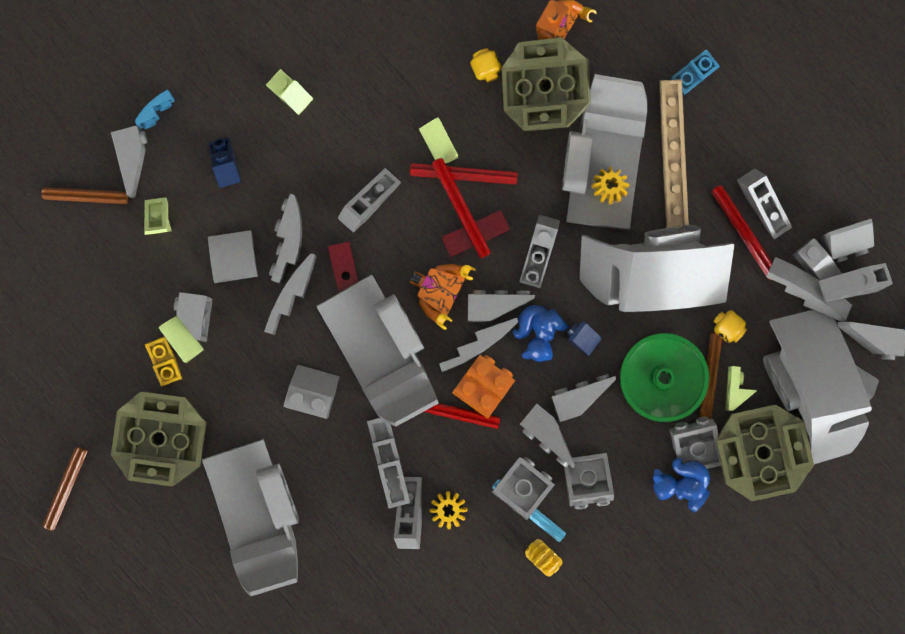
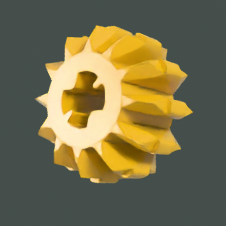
[591,167,629,205]
[430,491,467,529]
[525,539,563,576]

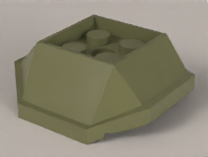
[502,37,591,131]
[111,392,207,486]
[716,405,814,501]

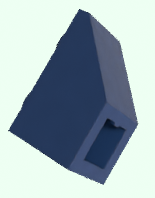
[208,137,241,188]
[566,321,602,356]

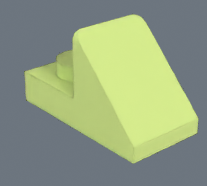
[266,69,313,115]
[144,197,172,235]
[725,366,757,411]

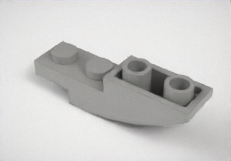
[269,194,302,284]

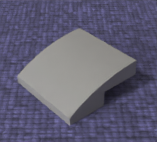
[208,230,258,283]

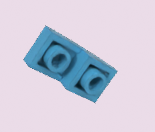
[670,49,720,96]
[135,90,175,129]

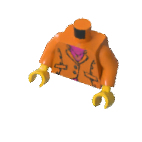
[536,0,597,40]
[410,264,476,330]

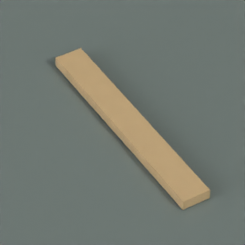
[659,79,689,228]

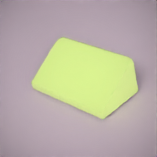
[419,117,458,164]
[158,316,204,363]

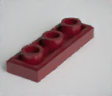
[441,210,510,258]
[328,242,358,293]

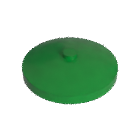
[620,333,709,422]

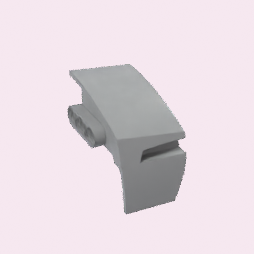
[562,74,648,231]
[579,225,734,312]
[316,274,439,426]
[763,310,871,464]
[202,439,299,596]

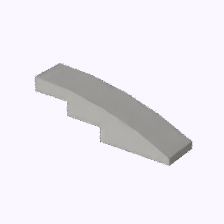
[264,254,317,335]
[767,257,852,322]
[439,318,518,372]
[367,418,410,508]

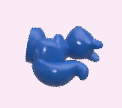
[513,305,569,362]
[653,458,710,513]

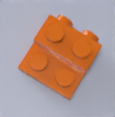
[452,355,515,419]

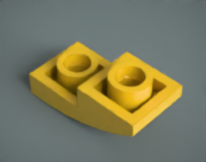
[145,336,182,387]

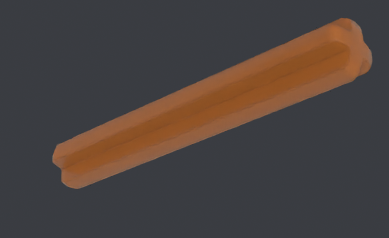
[42,187,129,204]
[699,333,722,419]
[43,447,87,530]

